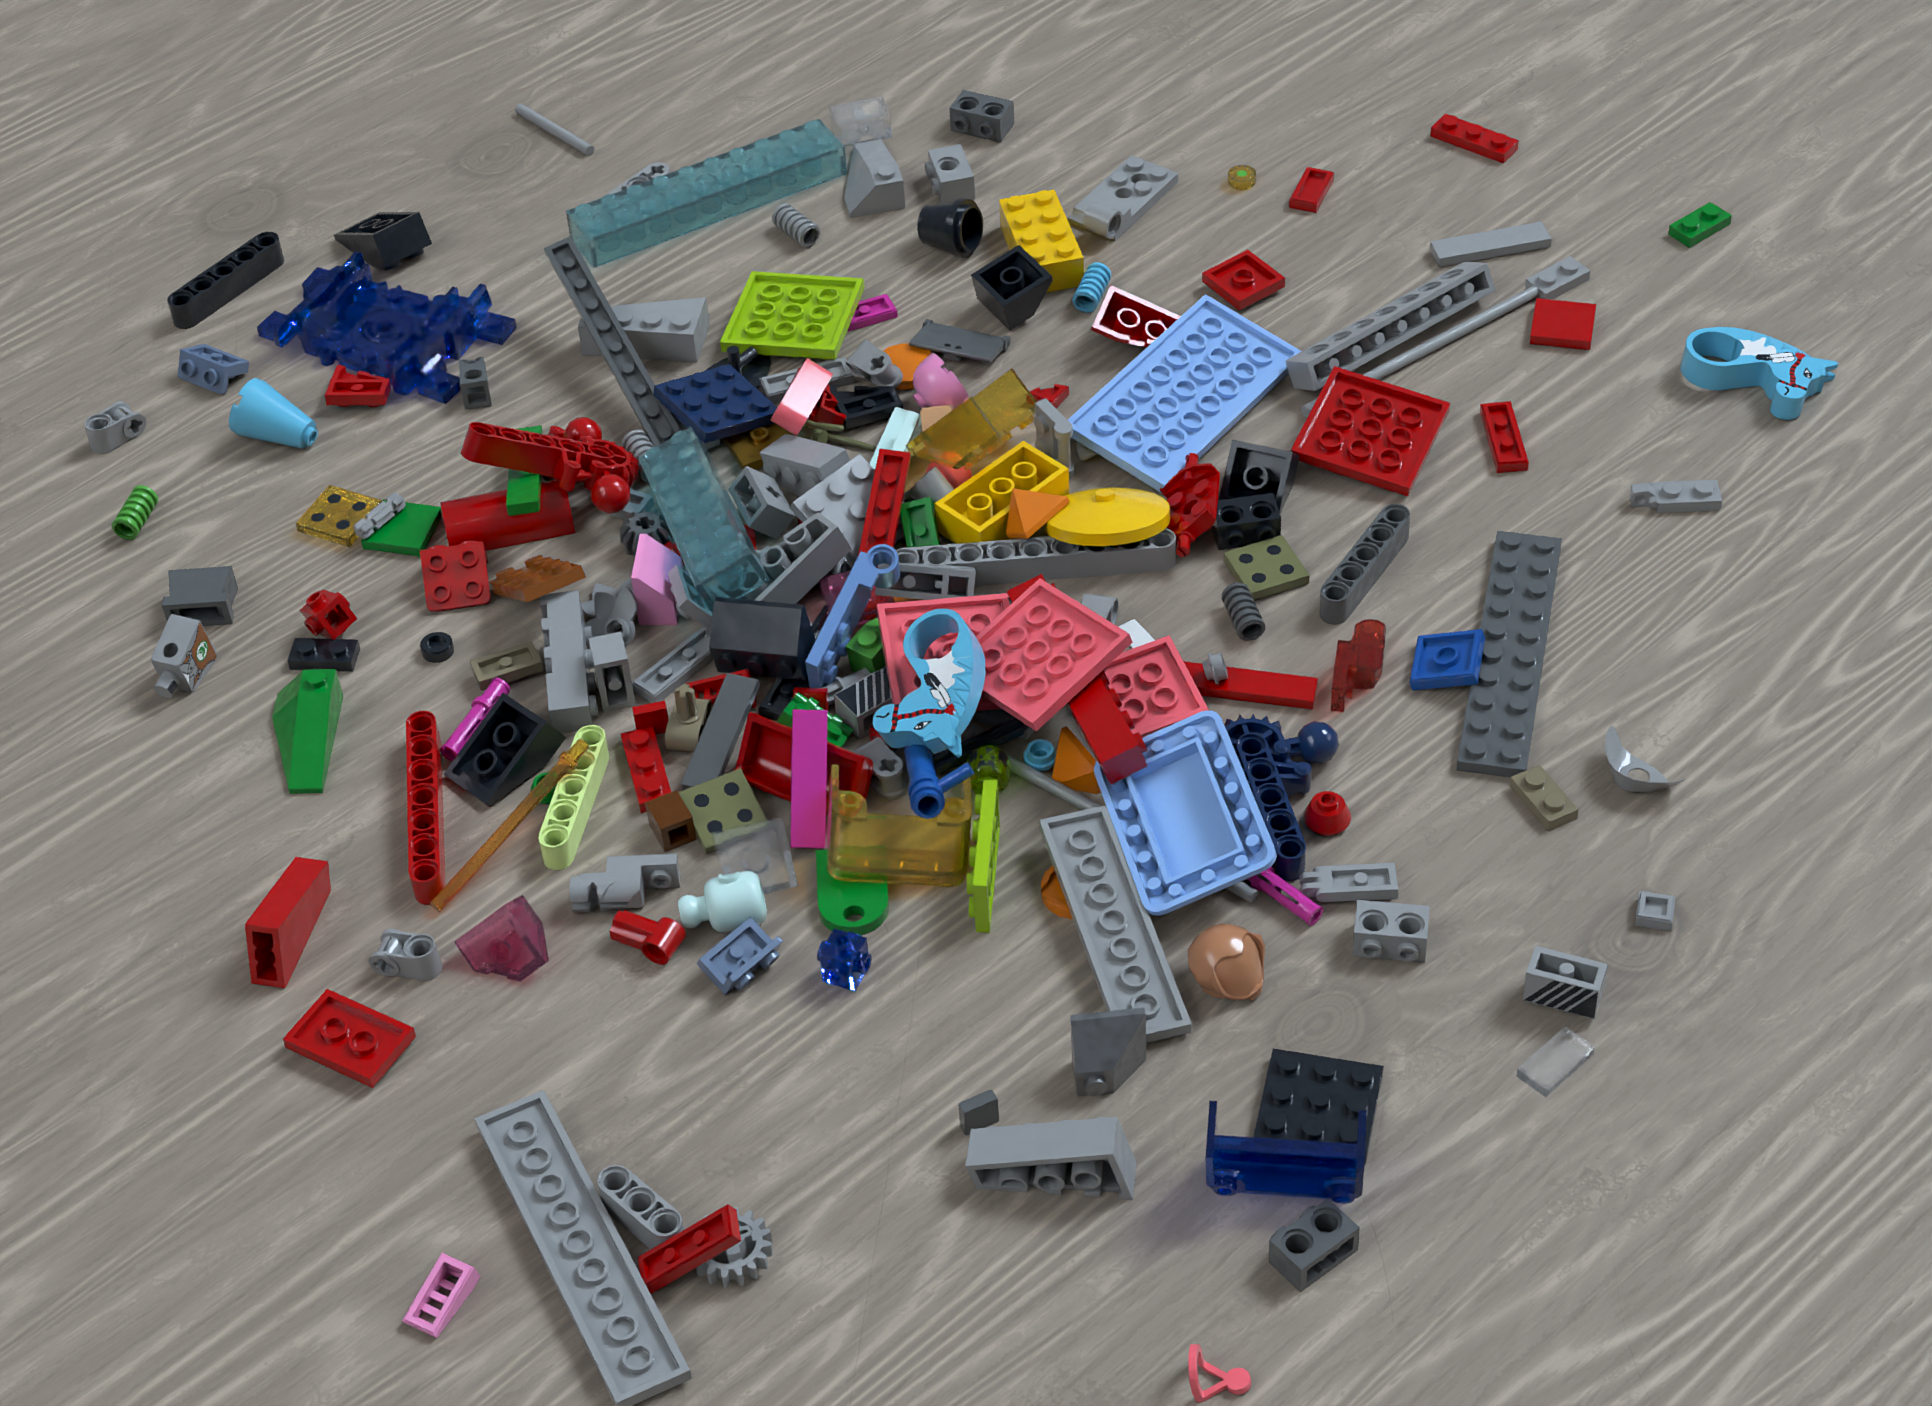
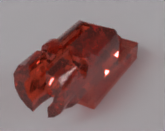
[1331,619,1386,712]

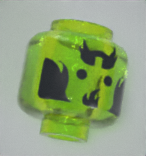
[965,745,1011,794]

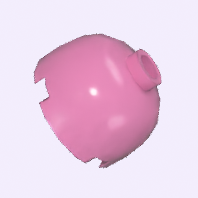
[913,353,970,413]

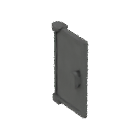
[909,319,1011,363]

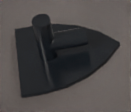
[705,346,771,389]

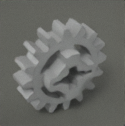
[696,1207,773,1288]

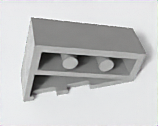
[759,434,850,497]

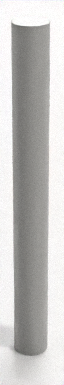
[515,103,594,156]

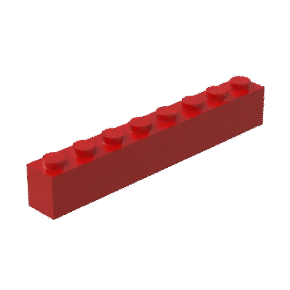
[1006,574,1148,785]

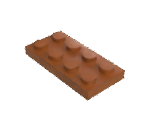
[489,555,586,603]

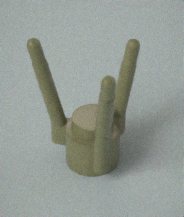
[797,419,875,451]

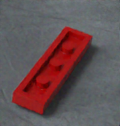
[858,448,911,556]

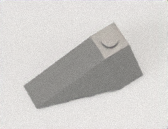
[844,139,906,218]

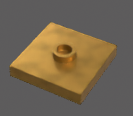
[722,423,792,470]

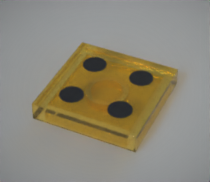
[295,485,382,547]

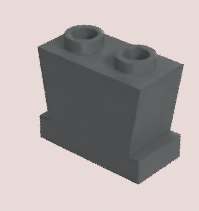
[162,566,238,626]

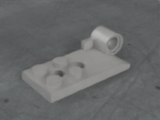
[1068,155,1178,241]

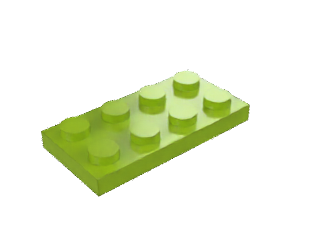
[967,780,1001,933]

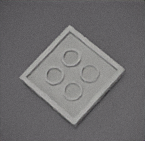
[789,454,905,574]

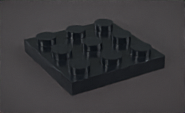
[1253,1048,1384,1164]

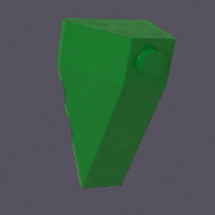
[272,669,343,794]

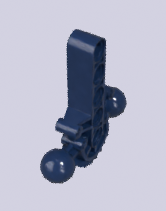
[1224,714,1339,881]

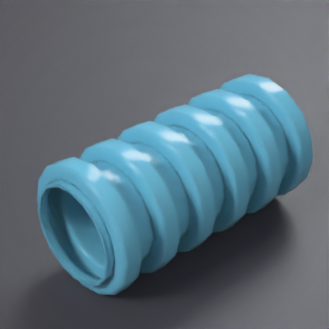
[1072,262,1111,313]

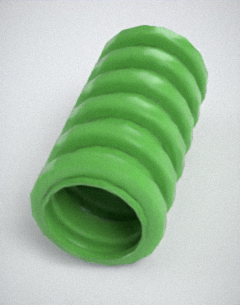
[112,485,158,540]

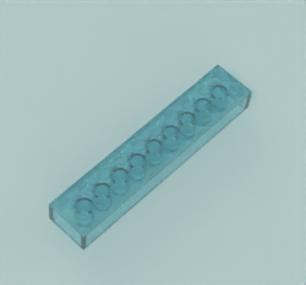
[566,119,847,268]

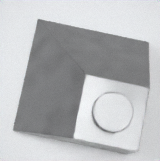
[1070,1007,1146,1096]

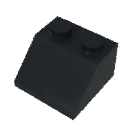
[971,245,1053,330]
[1219,440,1299,514]

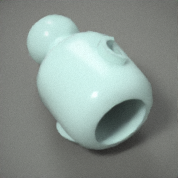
[678,871,767,933]

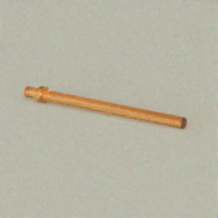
[430,739,589,912]

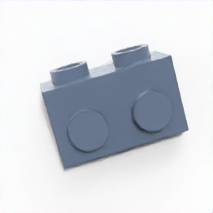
[696,917,783,995]

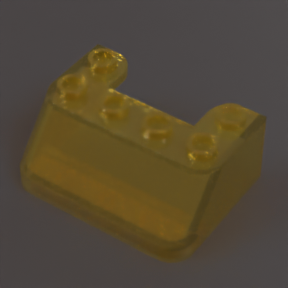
[905,368,1037,471]

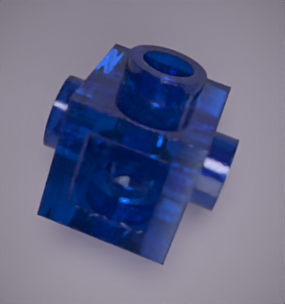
[817,928,872,991]

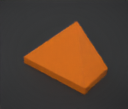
[1006,488,1070,539]
[1052,726,1101,794]

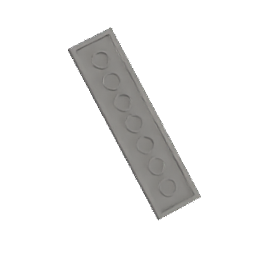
[1039,805,1192,1043]

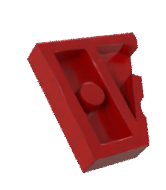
[325,365,391,407]

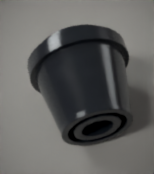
[917,198,983,257]

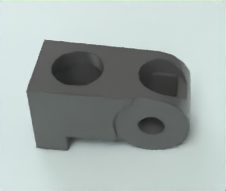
[459,357,492,410]

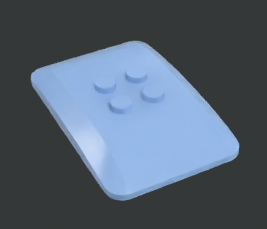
[1094,710,1277,916]

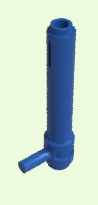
[903,745,974,819]

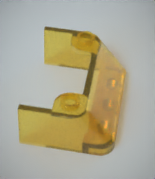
[827,765,972,887]

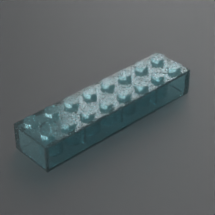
[638,426,769,612]

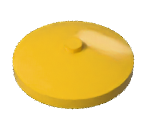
[1043,487,1170,546]

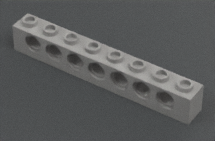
[1285,262,1495,391]

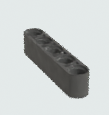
[1320,504,1410,625]

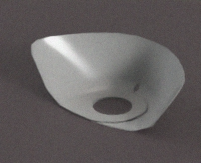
[1605,726,1686,792]

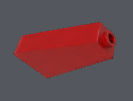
[245,857,331,988]

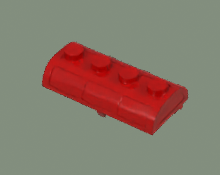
[734,712,873,822]

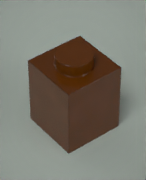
[645,790,696,852]

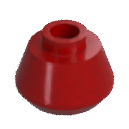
[1303,791,1351,836]

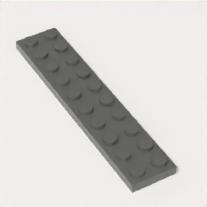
[1456,531,1562,777]

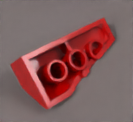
[1091,285,1181,347]

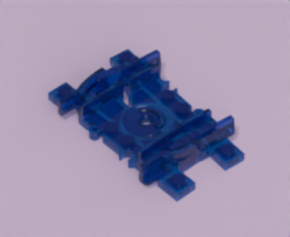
[257,251,517,404]

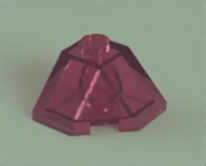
[454,895,549,982]

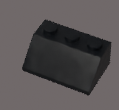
[709,597,816,681]

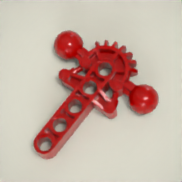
[461,417,639,514]

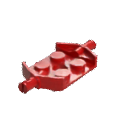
[1160,453,1220,557]

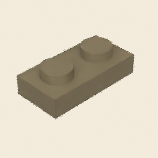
[470,641,544,691]
[1510,765,1579,831]

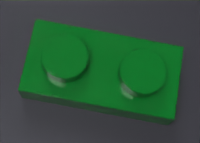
[1668,202,1732,248]
[901,497,941,548]

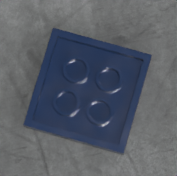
[653,364,777,443]

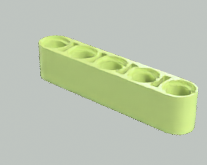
[538,725,609,870]

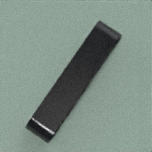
[167,232,284,329]

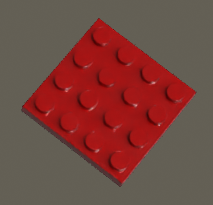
[1290,366,1451,496]

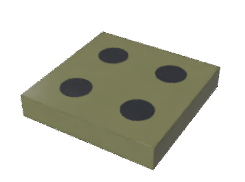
[1224,535,1310,600]
[678,768,769,854]

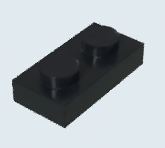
[287,638,360,672]

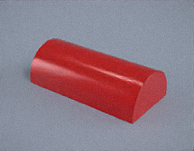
[440,479,575,551]

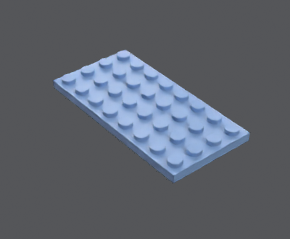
[1068,294,1301,493]

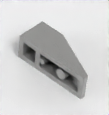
[875,563,976,600]

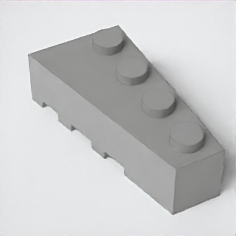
[578,297,710,362]
[707,512,852,604]
[539,590,598,733]
[965,1117,1137,1200]

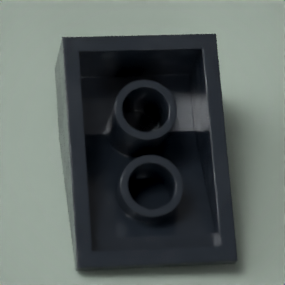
[334,212,432,270]
[444,693,566,807]

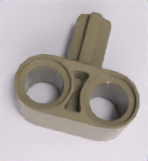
[665,684,713,752]

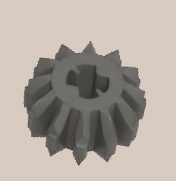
[619,509,674,556]

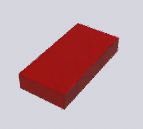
[1289,167,1334,213]

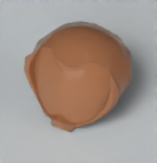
[1188,923,1265,1001]

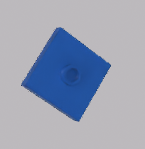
[1409,629,1485,691]

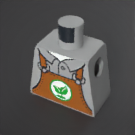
[151,614,218,698]

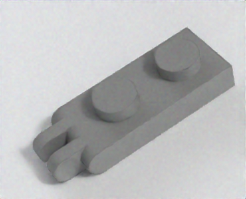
[1299,863,1398,902]

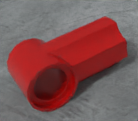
[609,910,686,965]

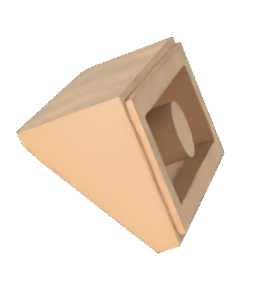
[920,405,954,433]

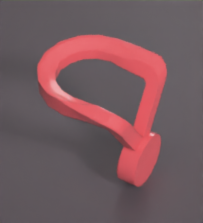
[1188,1344,1252,1403]

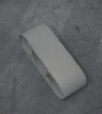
[597,1165,684,1249]

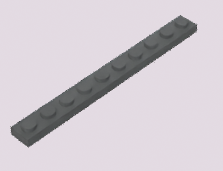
[544,236,693,468]

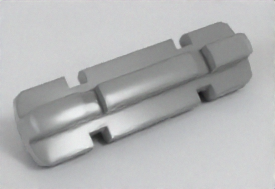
[353,492,406,539]

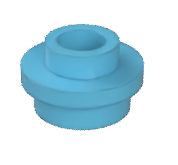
[1024,739,1057,771]

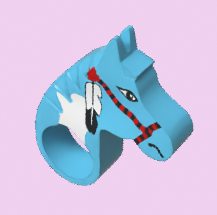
[1680,327,1838,420]
[873,609,986,758]

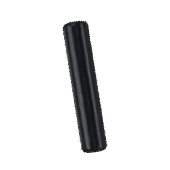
[932,717,1025,774]

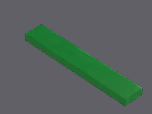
[506,425,543,516]

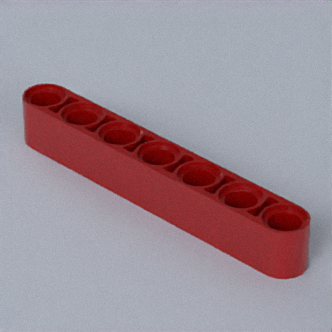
[406,711,446,905]

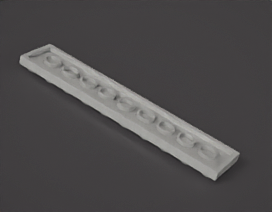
[474,1090,692,1406]

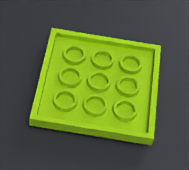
[720,271,865,360]

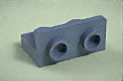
[178,344,249,395]

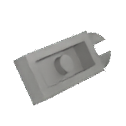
[569,854,681,913]

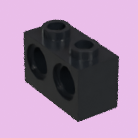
[1211,493,1281,550]

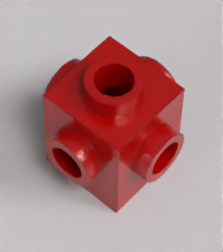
[299,589,357,640]

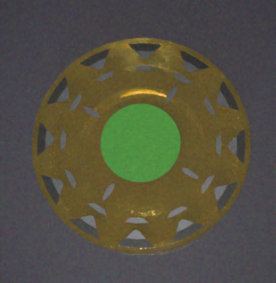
[1228,165,1256,190]

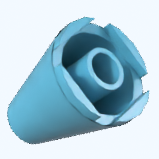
[229,378,318,449]

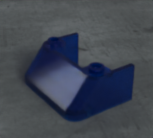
[1205,1101,1367,1204]

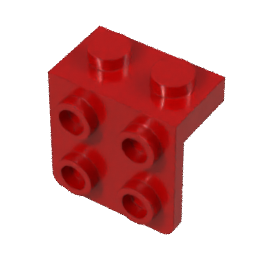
[420,541,491,612]

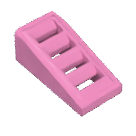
[402,1253,481,1339]

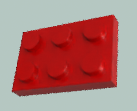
[283,989,416,1088]

